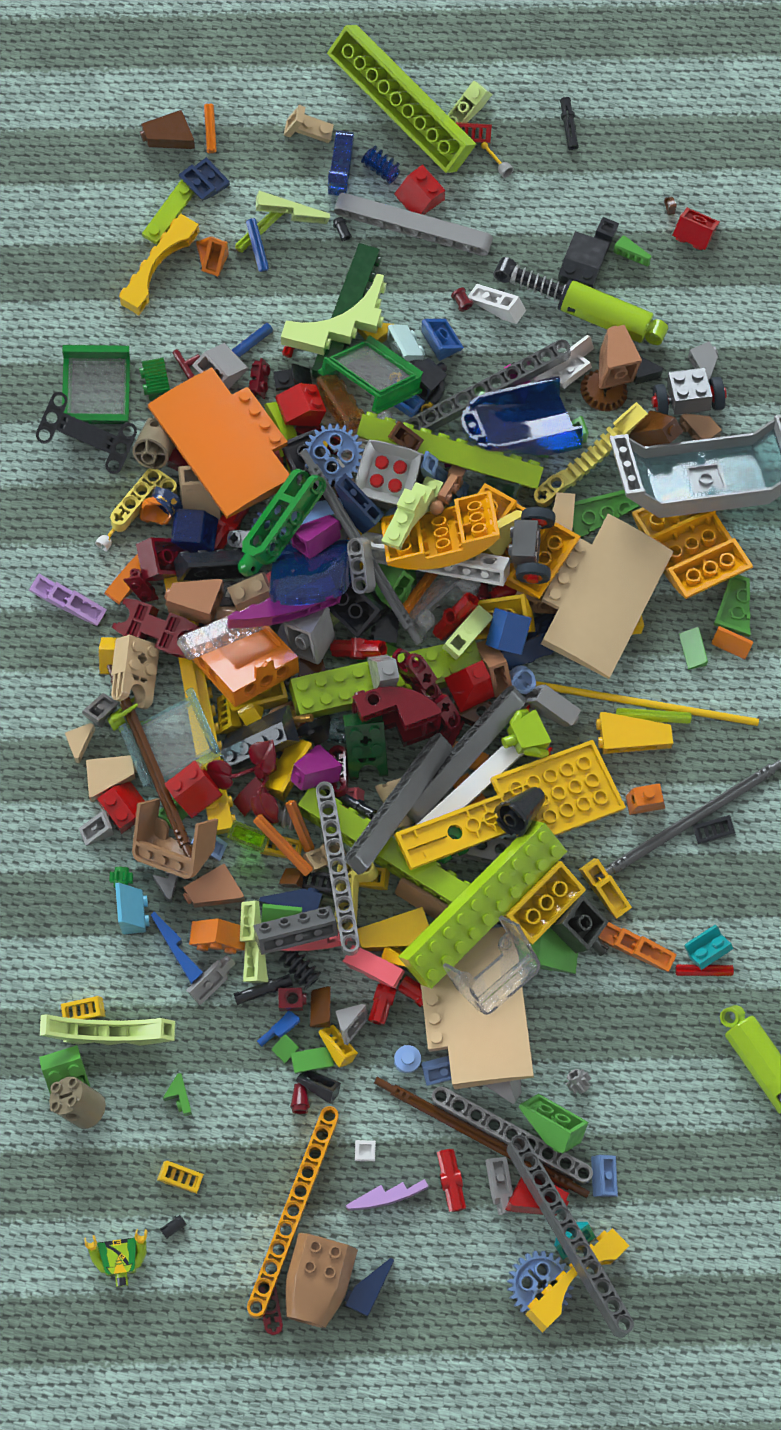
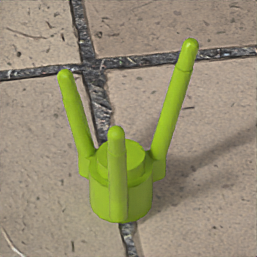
[106,697,152,733]

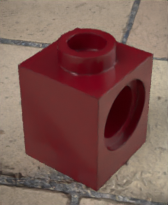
[278,988,307,1011]

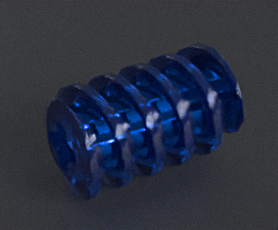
[361,145,400,184]

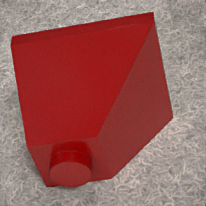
[444,660,495,713]

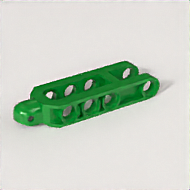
[238,469,327,577]

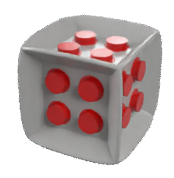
[355,440,424,510]

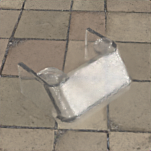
[443,915,540,1015]

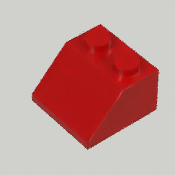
[394,165,445,215]
[672,207,720,250]
[275,383,326,427]
[165,760,223,818]
[97,781,145,834]

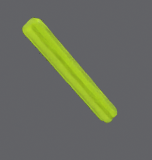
[235,212,284,253]
[616,708,692,724]

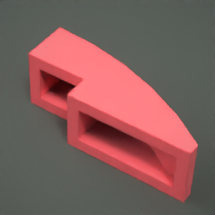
[343,945,405,988]

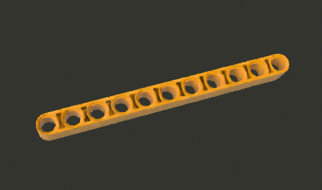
[247,1106,338,1319]

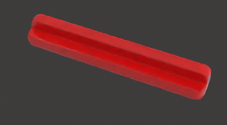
[675,964,734,976]

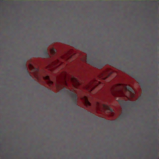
[111,598,203,659]
[392,648,461,730]

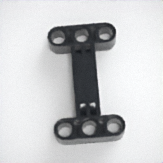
[36,392,137,474]

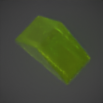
[227,820,269,853]

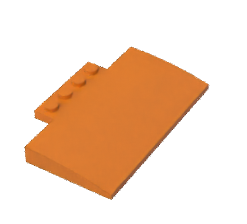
[148,367,290,518]

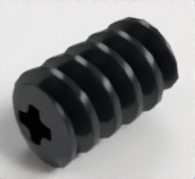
[279,951,321,991]

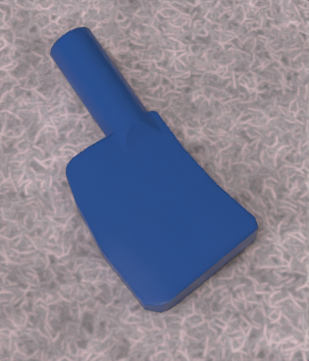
[257,1011,300,1047]

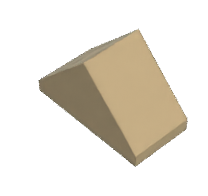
[65,723,95,763]

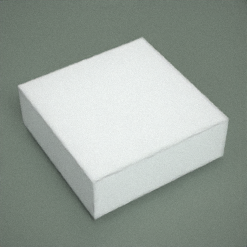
[355,1140,376,1162]

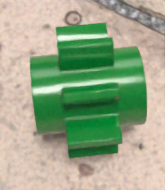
[109,866,133,888]

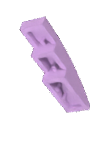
[28,574,107,626]
[346,1179,428,1211]

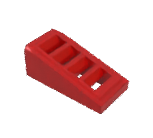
[456,122,492,143]

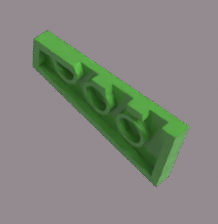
[572,490,641,538]

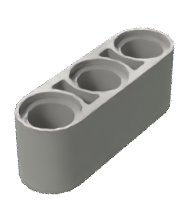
[347,537,376,594]

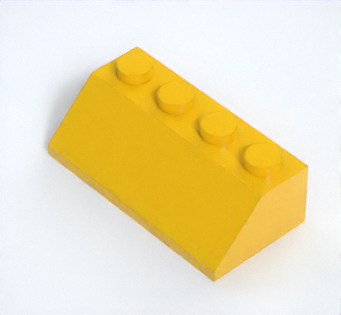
[502,861,586,945]

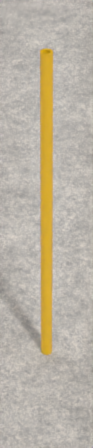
[536,681,759,726]

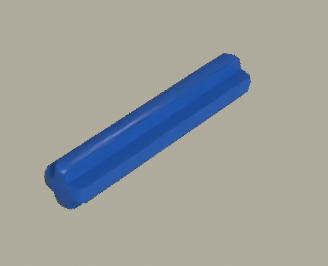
[246,218,269,272]
[232,323,273,358]

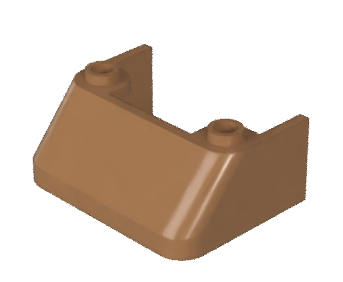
[132,798,218,879]

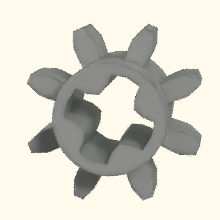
[566,1069,592,1094]

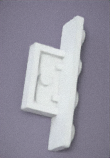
[533,335,594,391]

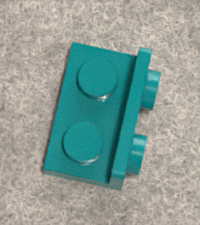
[684,925,734,970]

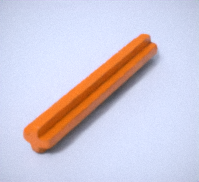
[403,572,438,614]
[253,814,313,876]

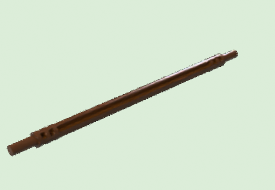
[107,664,192,858]
[374,1077,590,1199]

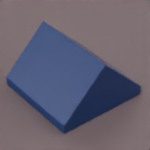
[421,319,464,361]
[485,608,532,655]

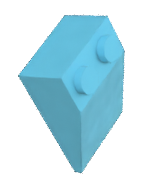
[115,883,150,934]

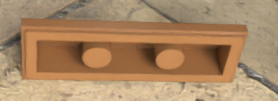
[395,877,448,919]

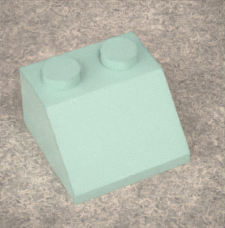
[387,324,425,362]

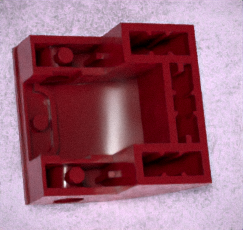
[352,686,442,747]

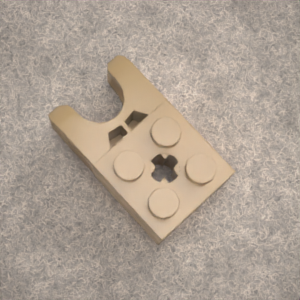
[111,635,159,710]

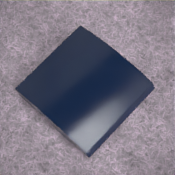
[179,157,230,201]

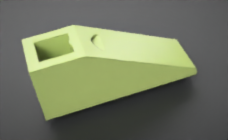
[448,81,493,128]
[442,605,493,660]

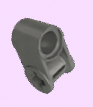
[227,530,259,548]

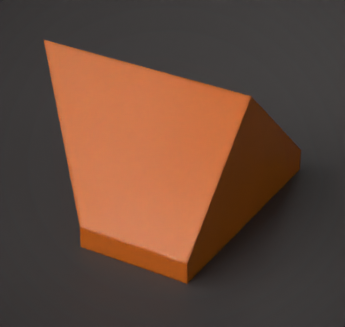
[196,236,229,277]

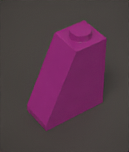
[291,514,342,559]
[290,745,342,791]

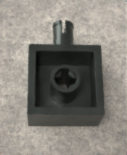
[550,895,609,956]

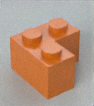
[189,918,245,954]

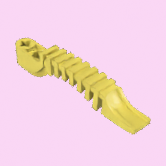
[534,402,648,508]

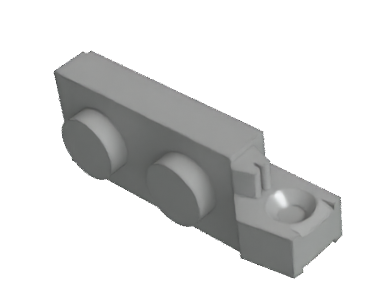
[186,955,236,1005]
[485,1157,513,1215]

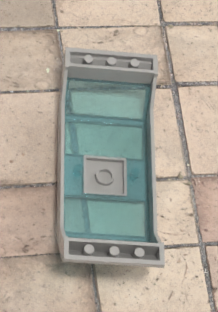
[609,415,781,518]

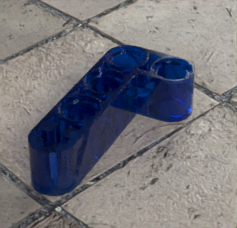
[328,130,354,196]

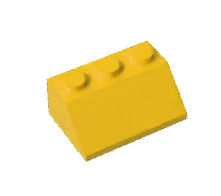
[471,594,536,640]
[263,739,312,802]

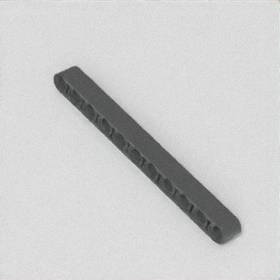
[402,339,571,431]
[507,1135,634,1338]

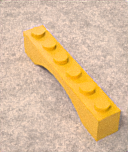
[119,214,200,315]
[525,1228,629,1333]

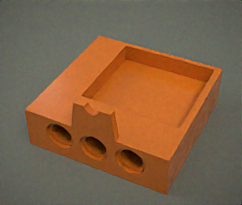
[191,626,299,707]

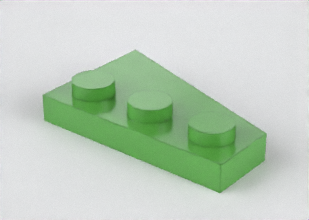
[714,575,751,637]

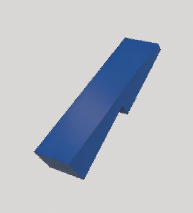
[151,912,203,985]

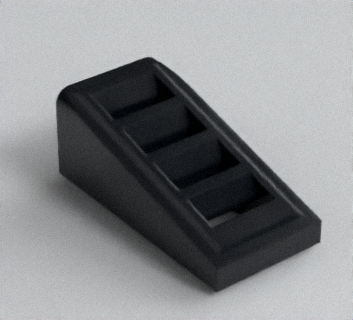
[693,815,736,845]
[300,871,336,896]
[296,1070,341,1104]

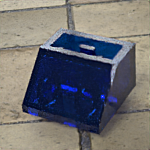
[171,509,218,553]

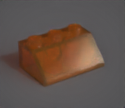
[317,375,365,432]

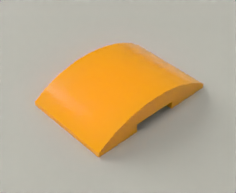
[477,483,581,599]
[632,487,753,599]
[380,490,501,570]

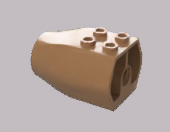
[286,1233,358,1328]

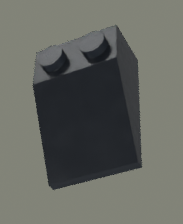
[558,231,610,288]
[282,430,336,490]

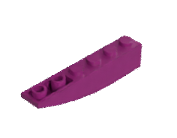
[226,575,342,629]

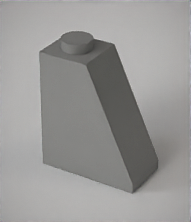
[367,655,399,689]
[524,684,581,727]

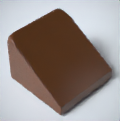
[279,868,304,888]

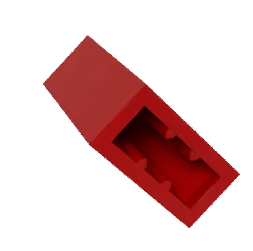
[505,1177,569,1216]

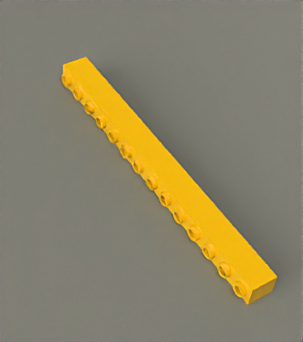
[164,576,237,835]

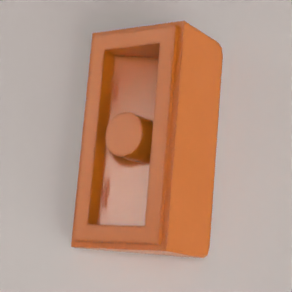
[711,626,753,659]

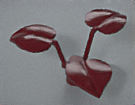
[206,740,279,824]

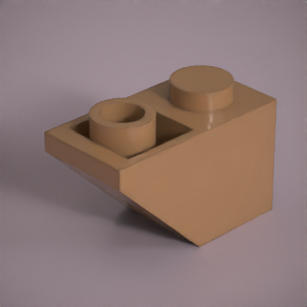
[679,414,722,441]

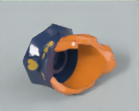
[139,486,183,525]

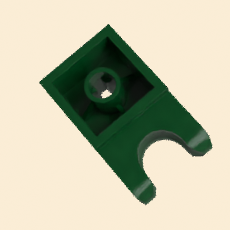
[343,713,388,781]

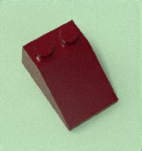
[136,537,195,581]

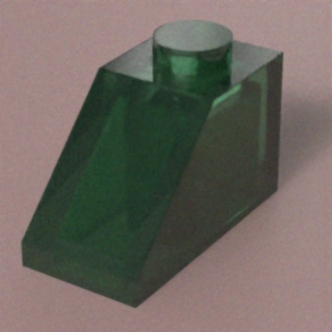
[481,475,521,500]

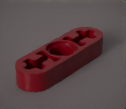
[329,745,348,797]
[258,1285,283,1335]

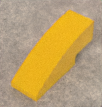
[578,859,632,919]

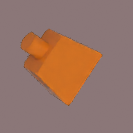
[626,784,665,815]

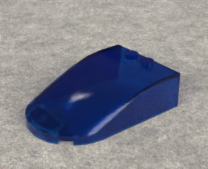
[461,376,583,455]
[269,539,351,606]

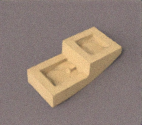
[302,844,347,873]

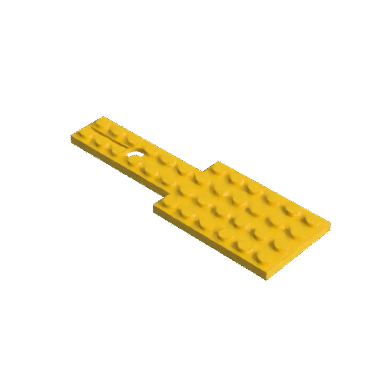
[394,740,626,870]

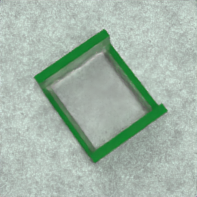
[318,335,423,414]
[62,345,130,424]

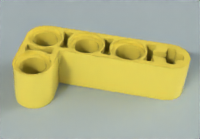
[110,469,177,532]
[334,862,378,931]

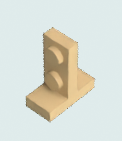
[284,105,334,143]

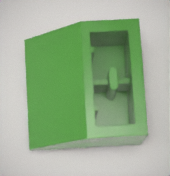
[39,1045,90,1094]

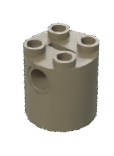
[132,417,175,469]
[49,1077,106,1129]

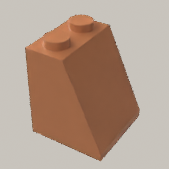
[599,325,642,389]
[164,579,224,627]

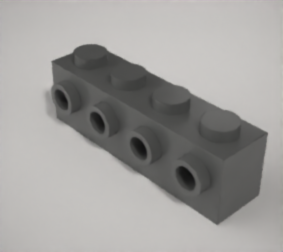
[253,906,338,955]

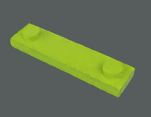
[142,179,195,245]

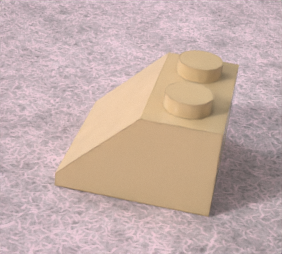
[227,572,275,612]

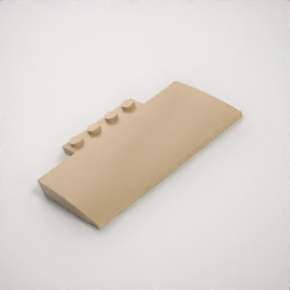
[541,514,673,679]
[421,927,534,1089]

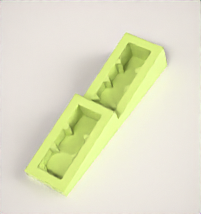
[256,191,330,224]
[240,901,268,983]

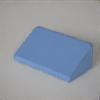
[421,1056,452,1086]
[591,1155,618,1197]

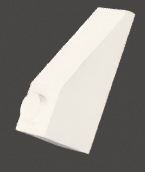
[468,284,526,324]

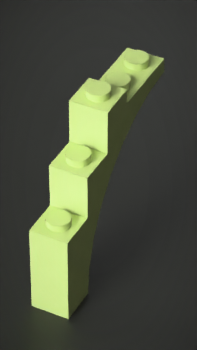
[281,274,387,355]
[381,476,447,550]
[40,1014,175,1046]

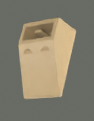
[178,466,220,523]

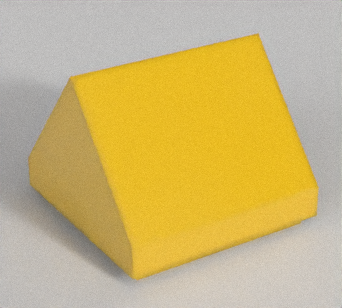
[237,703,264,726]

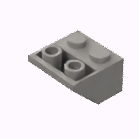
[192,343,249,390]

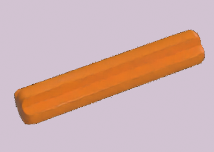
[204,103,217,154]
[285,800,315,852]

